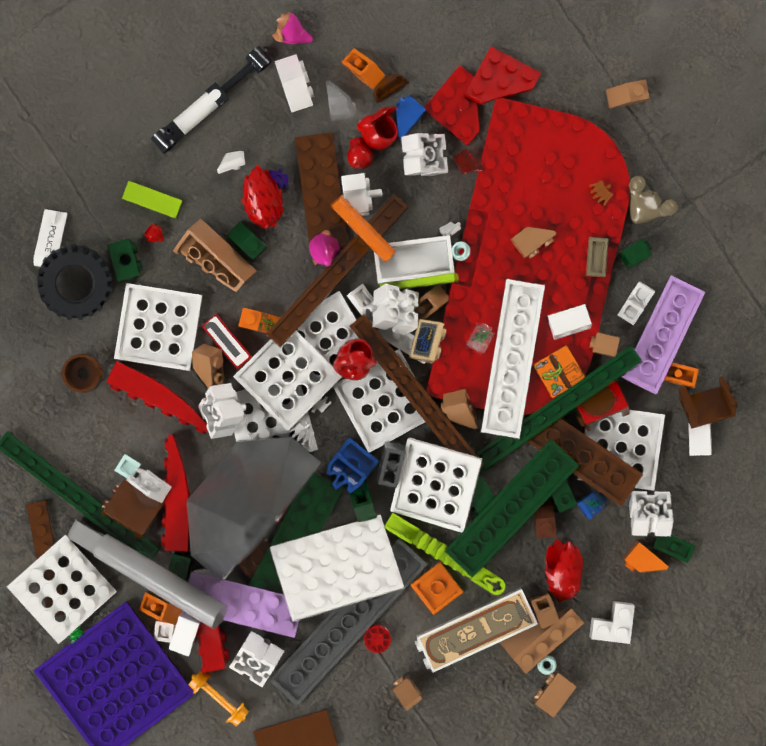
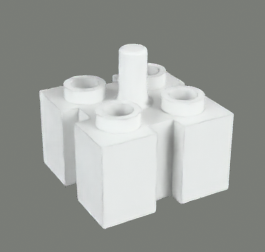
[401,133,448,176]
[341,173,382,216]
[373,284,419,335]
[198,383,246,439]
[629,491,673,536]
[229,631,284,687]

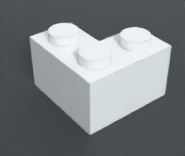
[275,54,314,113]
[589,601,635,644]

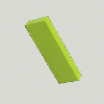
[122,181,183,219]

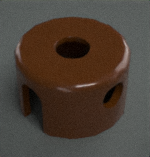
[62,354,103,393]

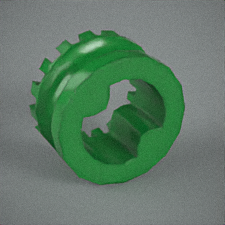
[67,625,85,643]

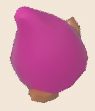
[272,12,313,44]
[309,230,340,266]

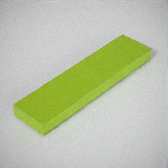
[379,273,459,290]

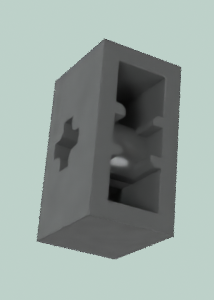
[377,441,406,488]

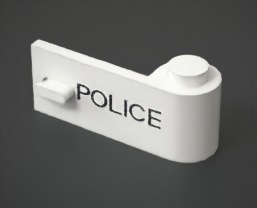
[34,209,68,267]

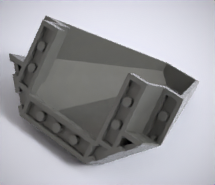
[187,436,321,580]

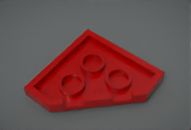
[464,46,541,105]
[424,65,479,146]

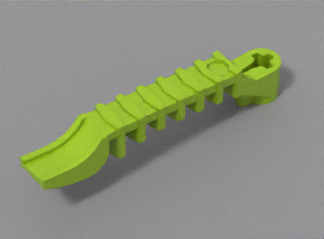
[384,512,505,595]

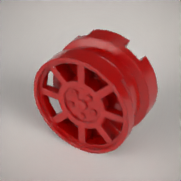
[364,625,391,653]

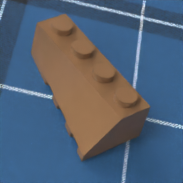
[173,219,257,292]
[499,606,584,674]

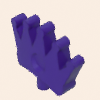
[269,168,289,190]

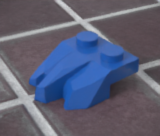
[327,437,379,493]

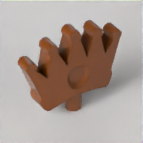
[589,181,613,206]

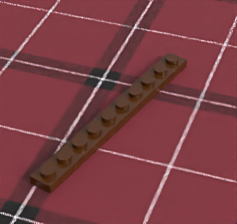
[266,194,408,348]
[349,314,484,467]

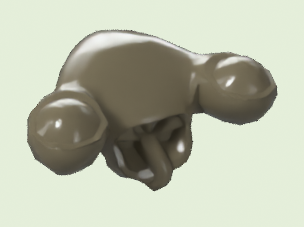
[629,176,678,224]

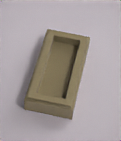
[586,237,609,277]

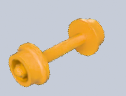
[188,670,249,726]

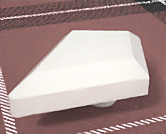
[217,151,245,174]

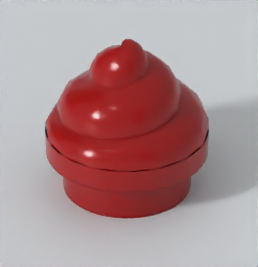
[144,223,164,243]

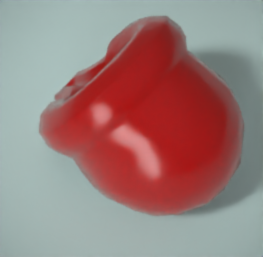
[356,107,398,150]
[333,338,377,381]

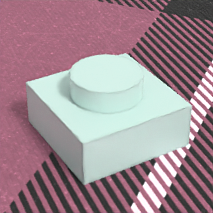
[114,454,141,478]

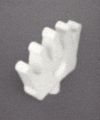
[439,222,461,236]
[311,397,331,413]
[289,423,314,446]

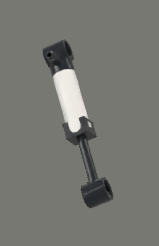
[151,46,272,154]

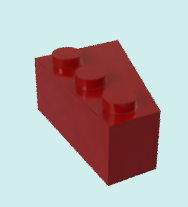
[193,618,230,673]

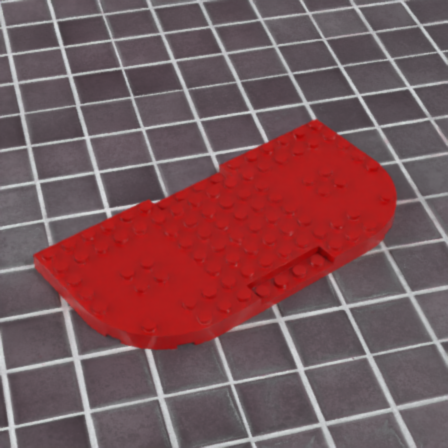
[426,98,630,415]

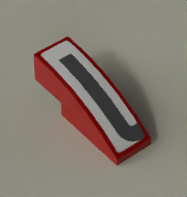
[202,314,252,369]

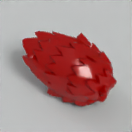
[241,165,284,229]
[545,539,583,603]

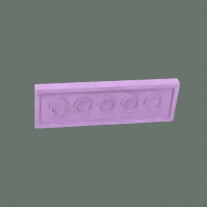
[621,275,705,394]
[189,572,299,638]

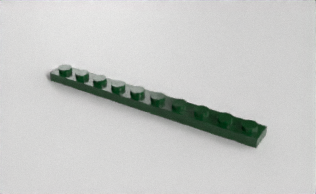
[475,345,643,471]
[0,431,159,560]

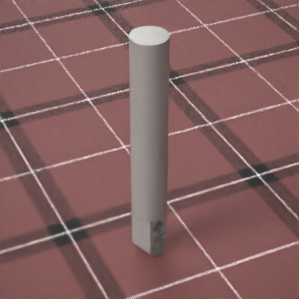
[67,519,228,629]

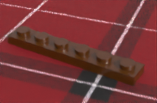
[26,500,65,616]

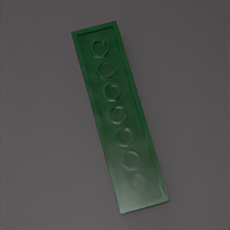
[445,439,579,578]
[248,472,344,594]

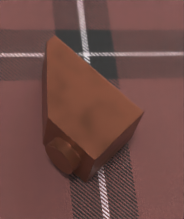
[533,497,557,539]

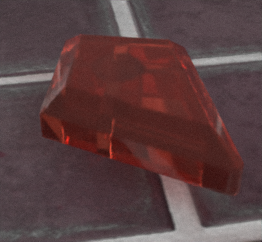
[453,148,484,174]

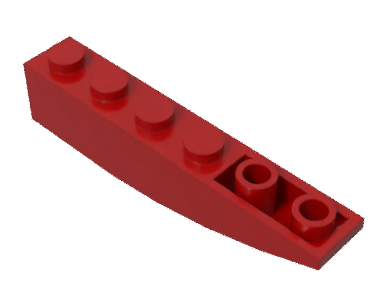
[106,361,208,434]
[162,434,190,551]

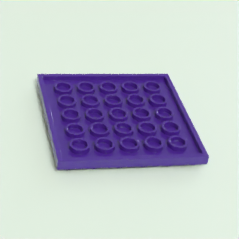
[34,601,194,746]

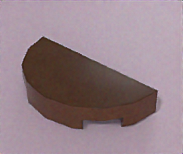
[373,74,409,103]

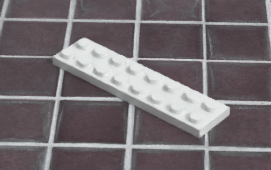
[481,279,545,438]

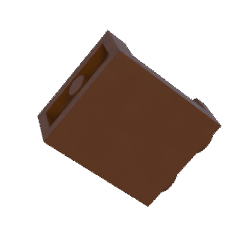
[101,480,163,540]

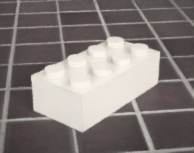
[374,235,455,285]

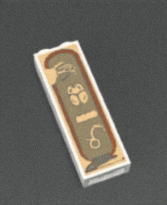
[415,587,538,672]

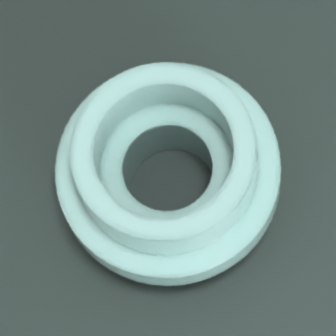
[452,242,471,261]
[537,655,557,675]

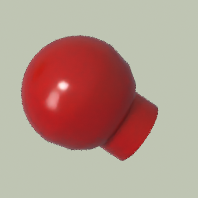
[347,137,373,170]

